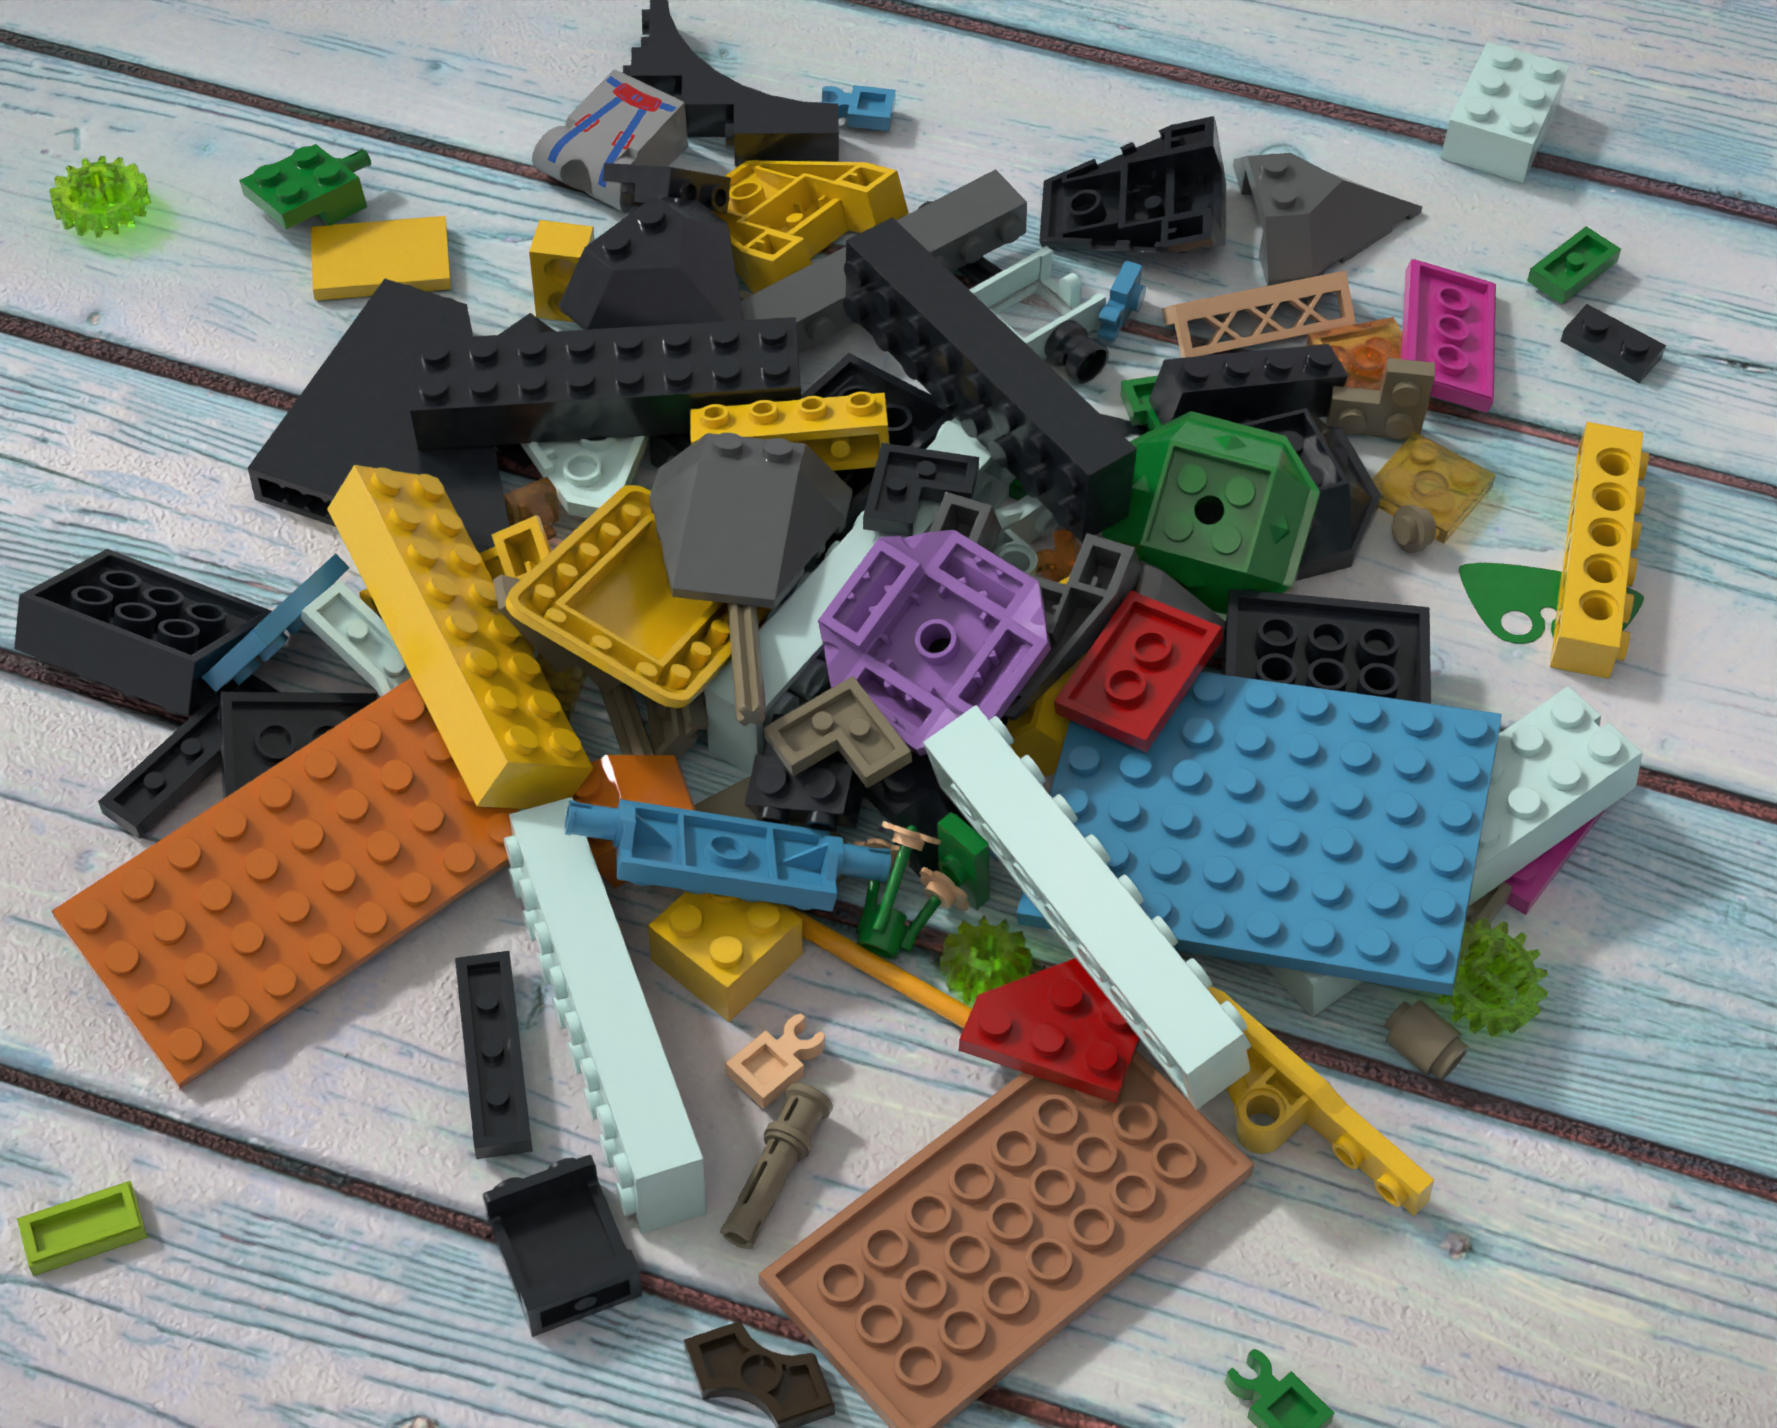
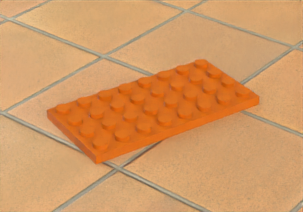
[52,677,520,1090]

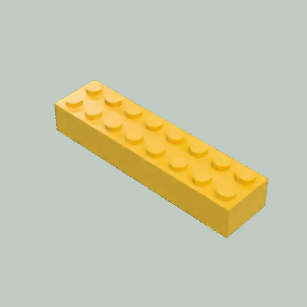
[327,465,594,809]

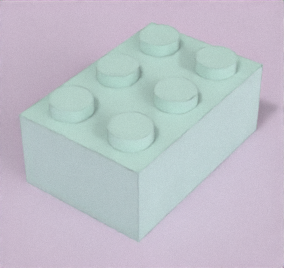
[1441,42,1569,184]

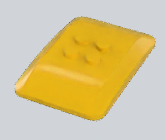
[505,485,787,708]

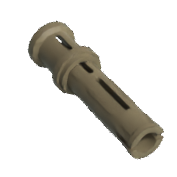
[720,1083,833,1249]

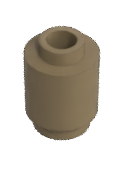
[1384,1000,1469,1081]

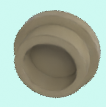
[1391,505,1436,553]

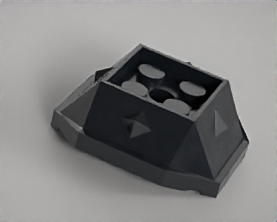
[1196,408,1381,581]

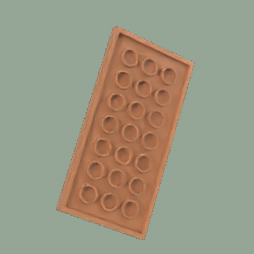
[759,1051,1255,1428]

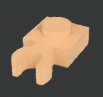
[725,1013,825,1109]

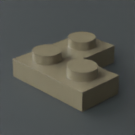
[1326,358,1435,441]
[763,676,912,788]

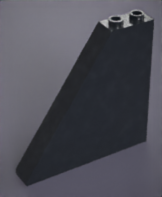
[248,279,510,553]

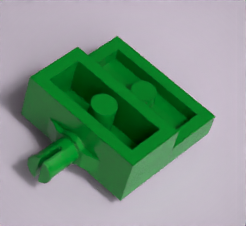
[239,144,371,230]

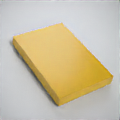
[311,216,451,301]

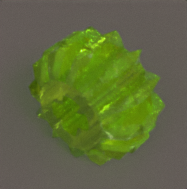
[940,915,1032,1005]

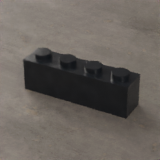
[1149,344,1348,425]

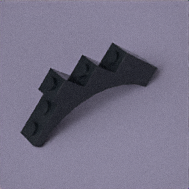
[623,0,839,167]

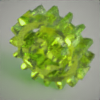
[49,156,151,238]
[1437,917,1548,1037]

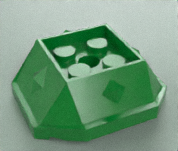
[1102,411,1320,623]

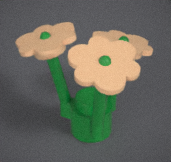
[852,821,970,960]

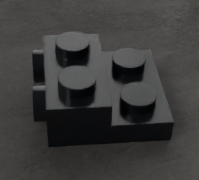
[603,163,731,213]
[745,713,865,832]

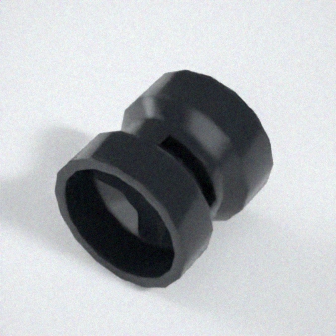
[1044,320,1109,384]

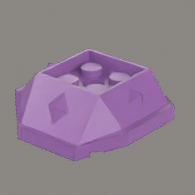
[818,530,1051,756]

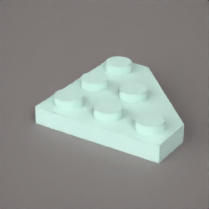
[521,436,650,518]

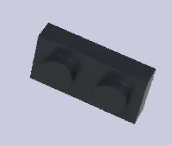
[1560,304,1666,383]

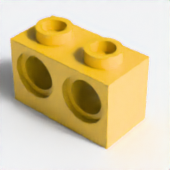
[529,220,595,323]

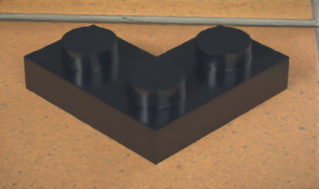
[863,443,980,536]

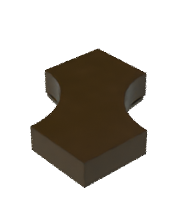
[684,1321,835,1428]

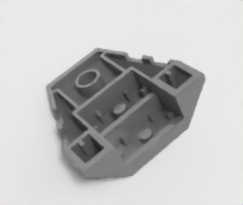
[649,433,853,609]

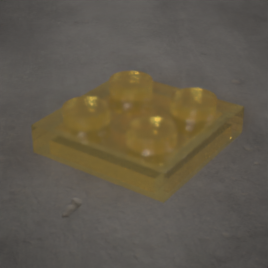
[1372,431,1496,544]

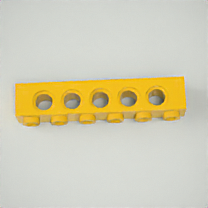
[1550,422,1649,679]

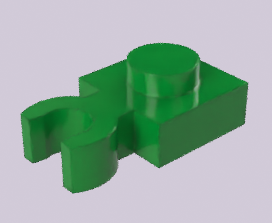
[1225,1348,1335,1428]

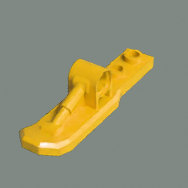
[1208,986,1434,1216]

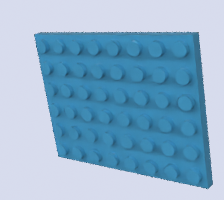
[1016,672,1502,996]

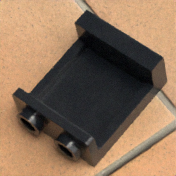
[483,1155,642,1337]

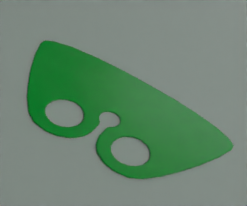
[1458,563,1644,644]

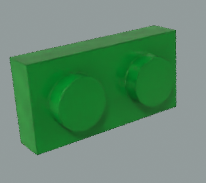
[1527,226,1621,304]

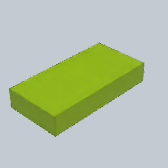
[17,1180,148,1276]

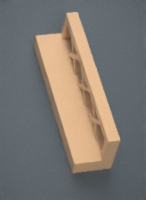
[1162,270,1356,358]

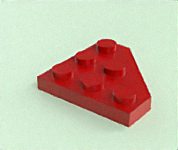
[958,958,1140,1104]

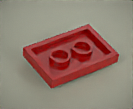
[1054,590,1222,753]

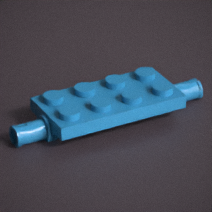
[564,799,891,911]

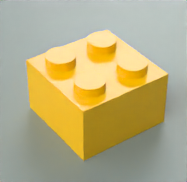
[648,891,803,1022]

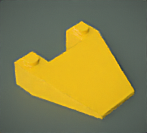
[714,160,909,294]

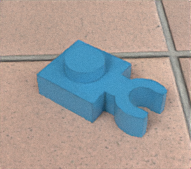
[819,85,896,131]
[1096,260,1146,343]

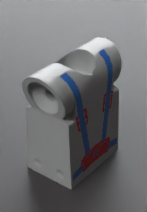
[532,69,688,213]

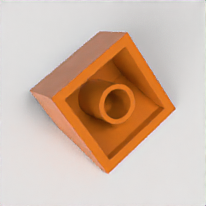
[572,755,696,888]

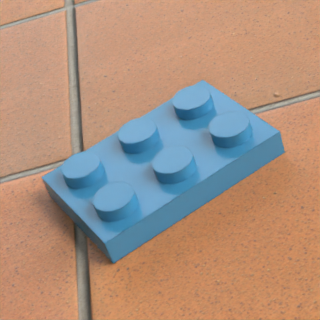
[202,553,350,692]

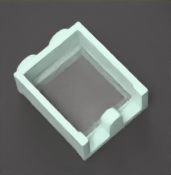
[970,246,1106,359]

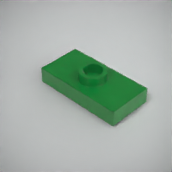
[937,812,990,911]

